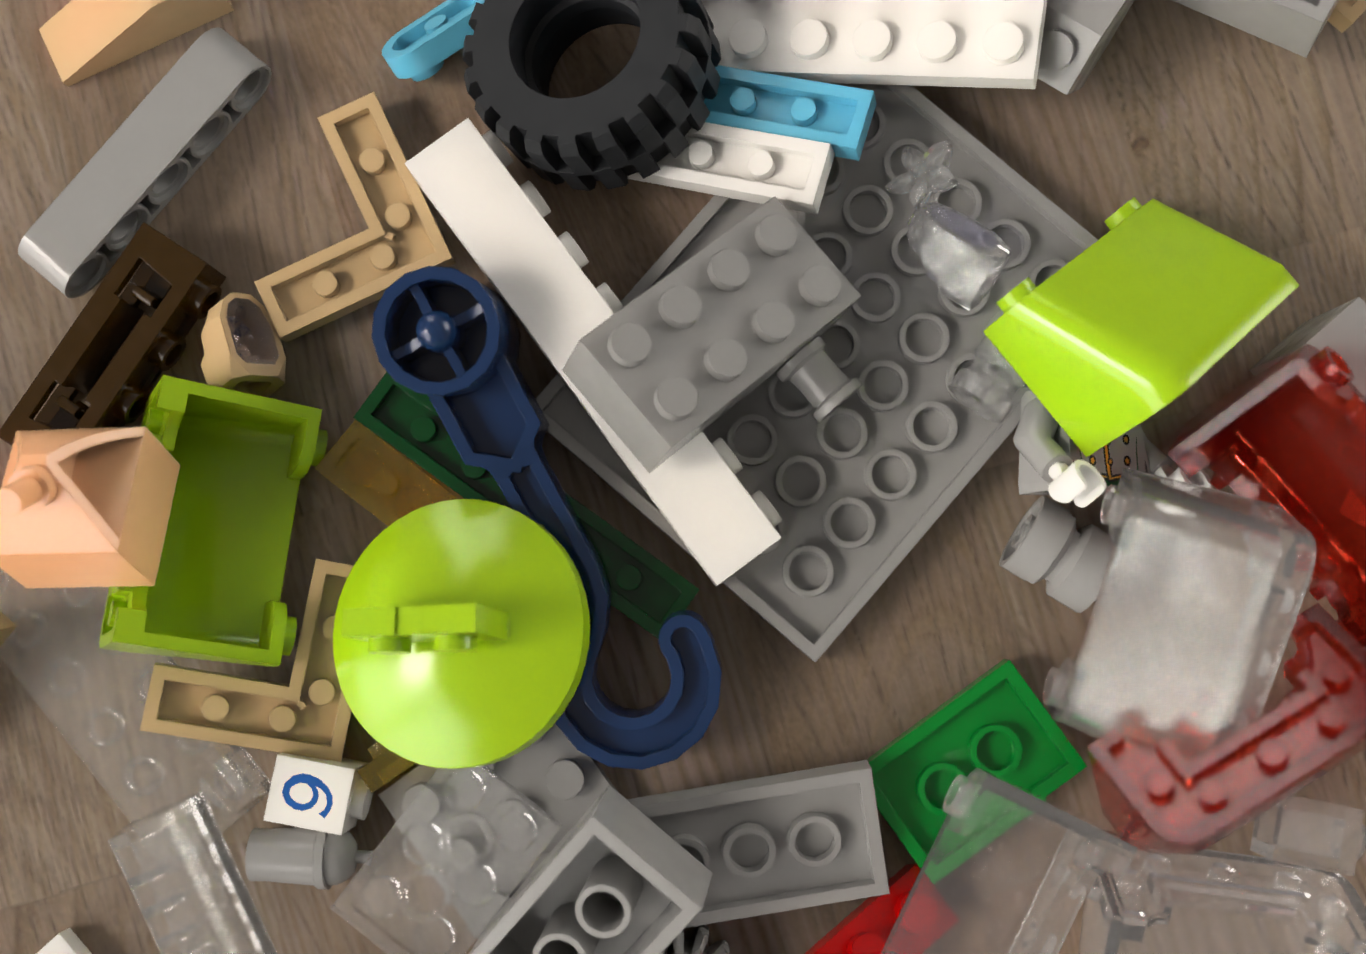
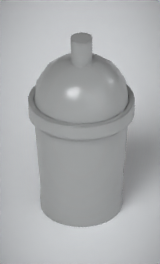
[245,827,374,890]

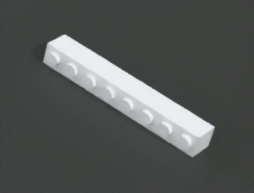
[405,118,782,586]

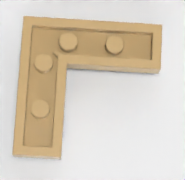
[254,92,456,343]
[140,558,354,762]

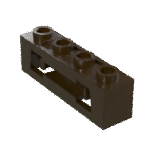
[0,222,227,446]

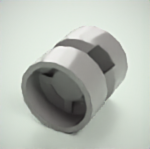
[999,495,1124,613]

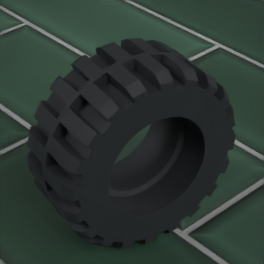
[463,0,721,191]

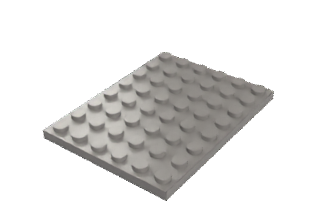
[536,83,1098,663]

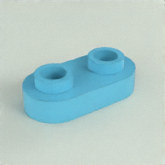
[382,0,485,81]

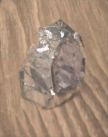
[907,201,1011,311]

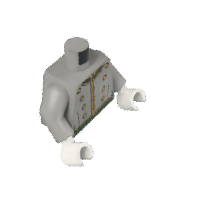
[1013,390,1213,508]

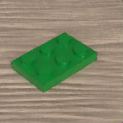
[866,659,1087,882]

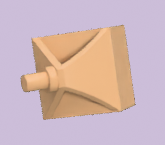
[0,426,180,588]

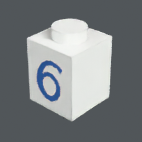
[263,753,374,835]

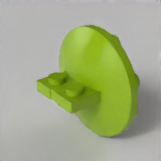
[333,499,590,769]

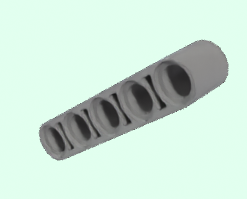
[18,27,272,299]

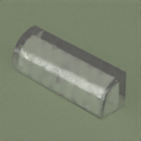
[108,790,277,954]

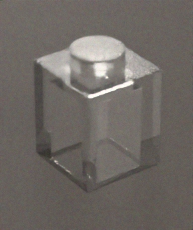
[1250,787,1366,877]

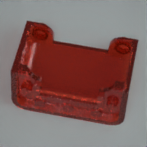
[1167,344,1366,655]
[1087,603,1366,854]

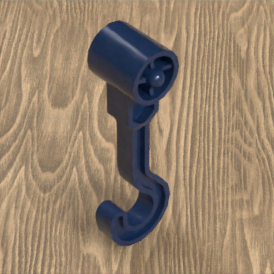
[372,266,722,770]

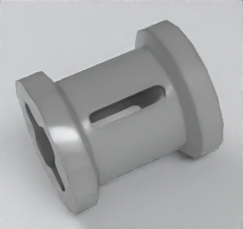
[776,336,863,423]

